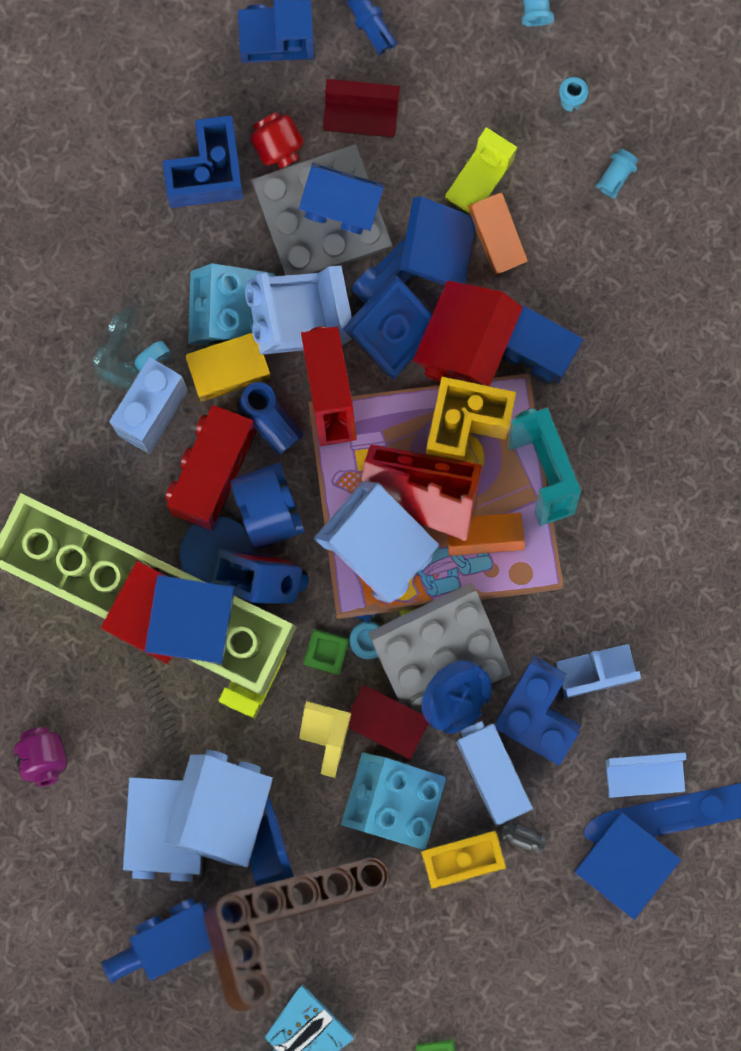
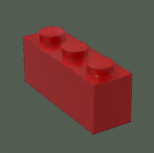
[165,405,257,531]

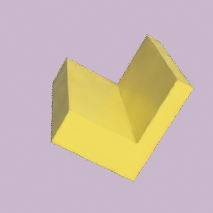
[299,701,351,778]

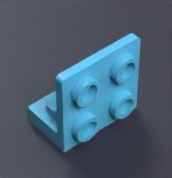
[188,263,276,345]
[341,752,446,850]

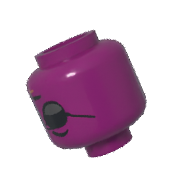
[14,727,68,787]

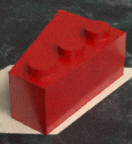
[362,444,483,541]

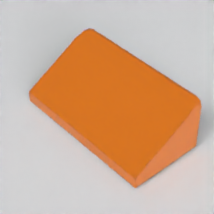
[467,192,528,275]
[447,513,525,556]

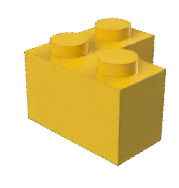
[426,377,516,461]

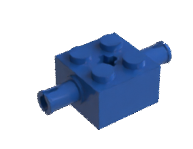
[101,890,240,983]

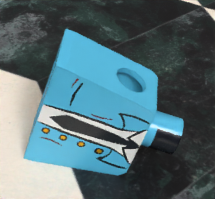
[265,984,354,1051]

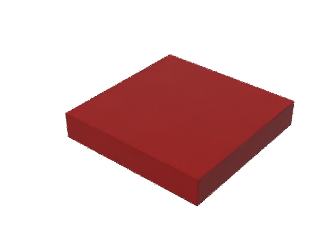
[100,561,173,665]

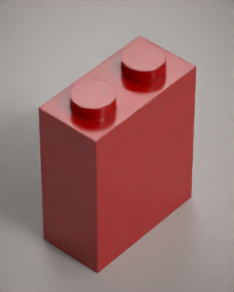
[413,280,523,387]
[301,326,357,447]

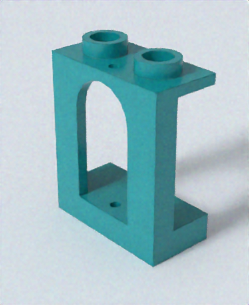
[507,408,581,526]

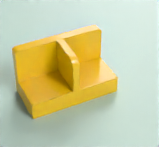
[186,333,271,402]
[421,831,506,889]

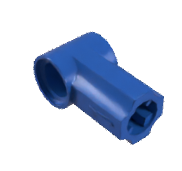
[351,240,414,303]
[237,382,304,457]

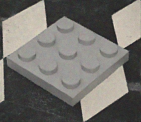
[252,144,392,276]
[368,583,511,714]

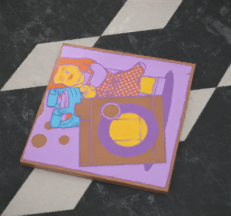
[308,373,564,619]

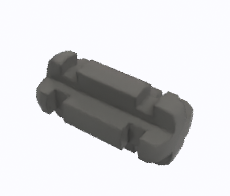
[500,821,547,854]

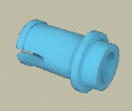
[559,77,589,111]
[595,149,638,199]

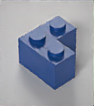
[238,0,314,63]
[163,115,244,208]
[494,655,581,766]

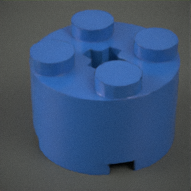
[230,462,305,550]

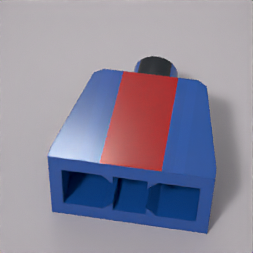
[212,549,309,604]

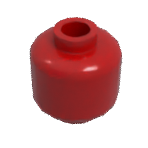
[250,111,304,169]

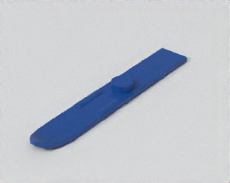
[584,783,741,843]

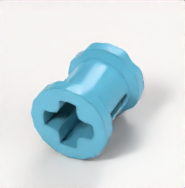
[522,0,554,27]

